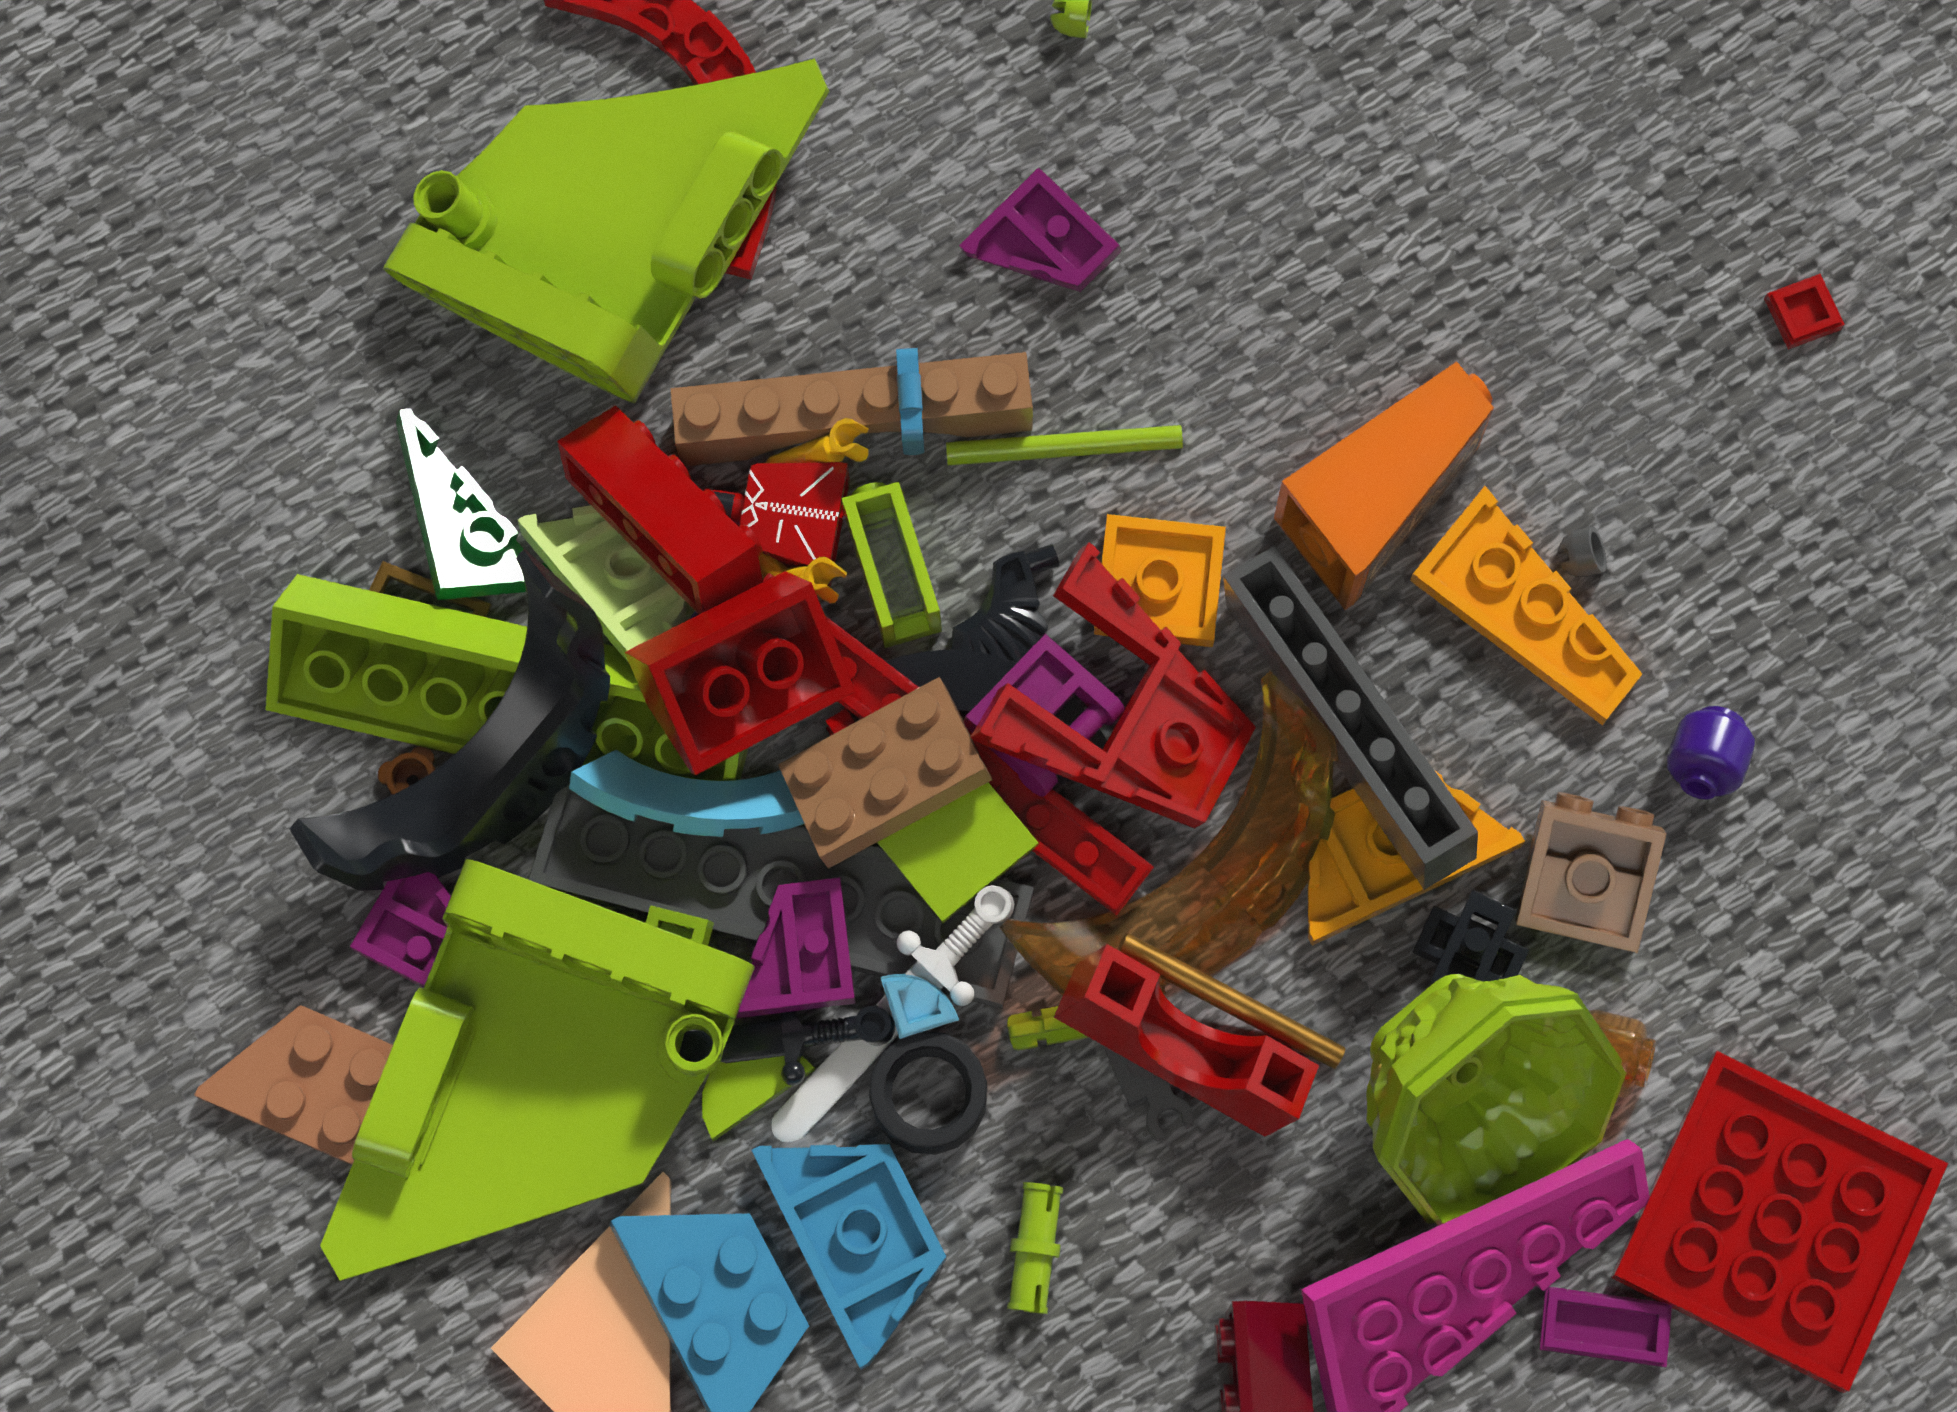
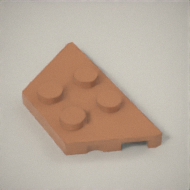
[194,1005,393,1165]

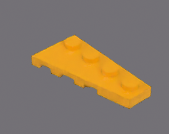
[1410,486,1642,726]

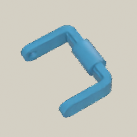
[896,348,924,455]

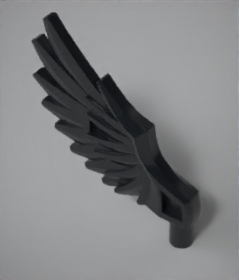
[951,544,1060,721]

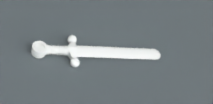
[772,885,1014,1142]

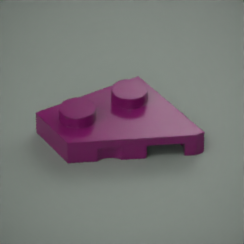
[959,167,1122,292]

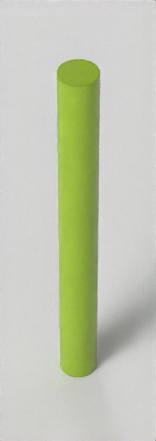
[946,425,1183,466]

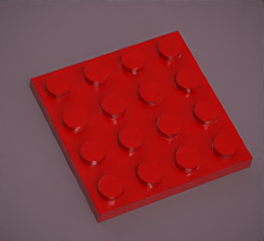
[1610,1051,1948,1393]

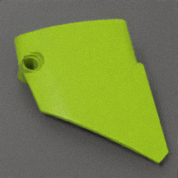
[383,58,830,403]
[320,859,755,1281]

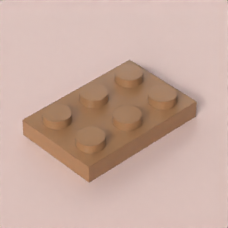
[778,677,992,869]

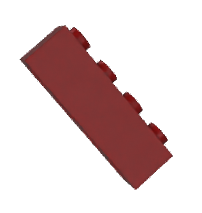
[557,405,763,614]

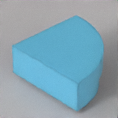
[880,974,959,1039]

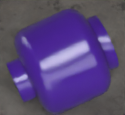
[1667,706,1755,800]

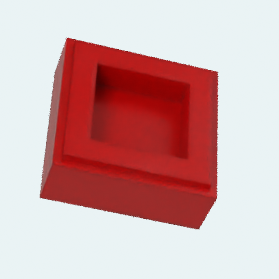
[1764,274,1845,350]

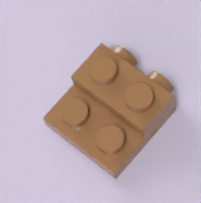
[1515,792,1667,953]

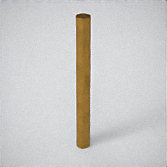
[1117,933,1346,1069]

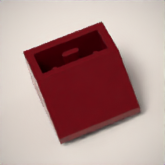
[1214,1301,1314,1412]

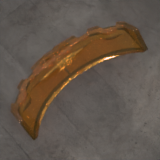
[999,671,1338,996]

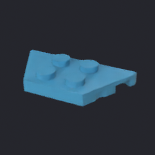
[751,1144,947,1370]
[609,1213,809,1412]

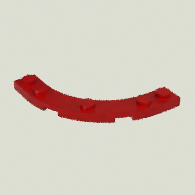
[544,0,777,280]

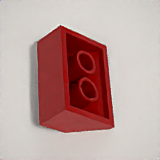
[625,571,856,775]

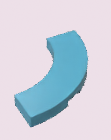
[569,750,805,837]

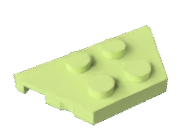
[518,505,695,665]

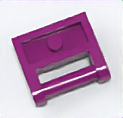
[963,634,1125,797]

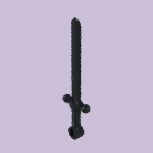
[679,1005,895,1086]

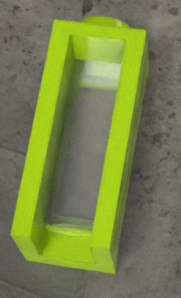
[841,482,942,648]

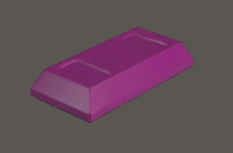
[1539,1287,1672,1368]

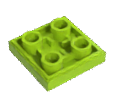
[877,782,1039,923]

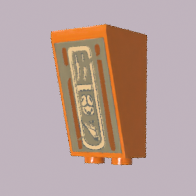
[1274,361,1494,610]

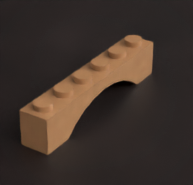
[670,352,1033,466]

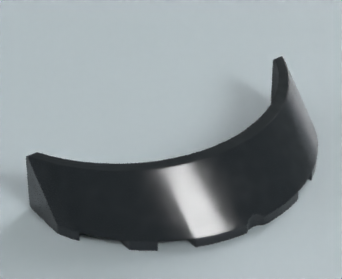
[289,549,610,891]

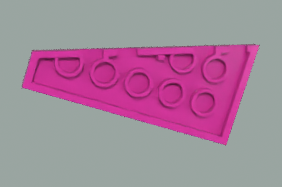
[1301,1139,1650,1412]

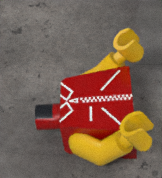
[712,418,869,604]

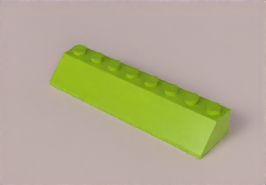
[265,574,749,781]

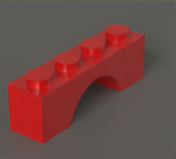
[1054,944,1319,1137]

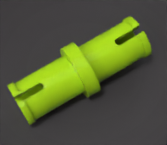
[1007,1182,1063,1314]

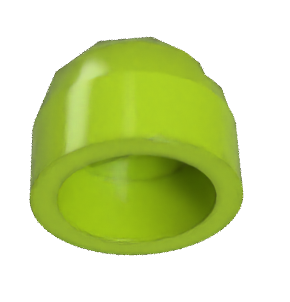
[1050,0,1092,39]

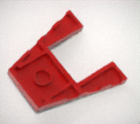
[970,542,1256,829]

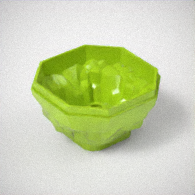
[1366,974,1626,1226]

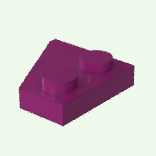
[350,872,451,988]
[736,877,855,1018]

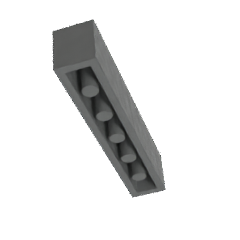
[1223,545,1478,890]

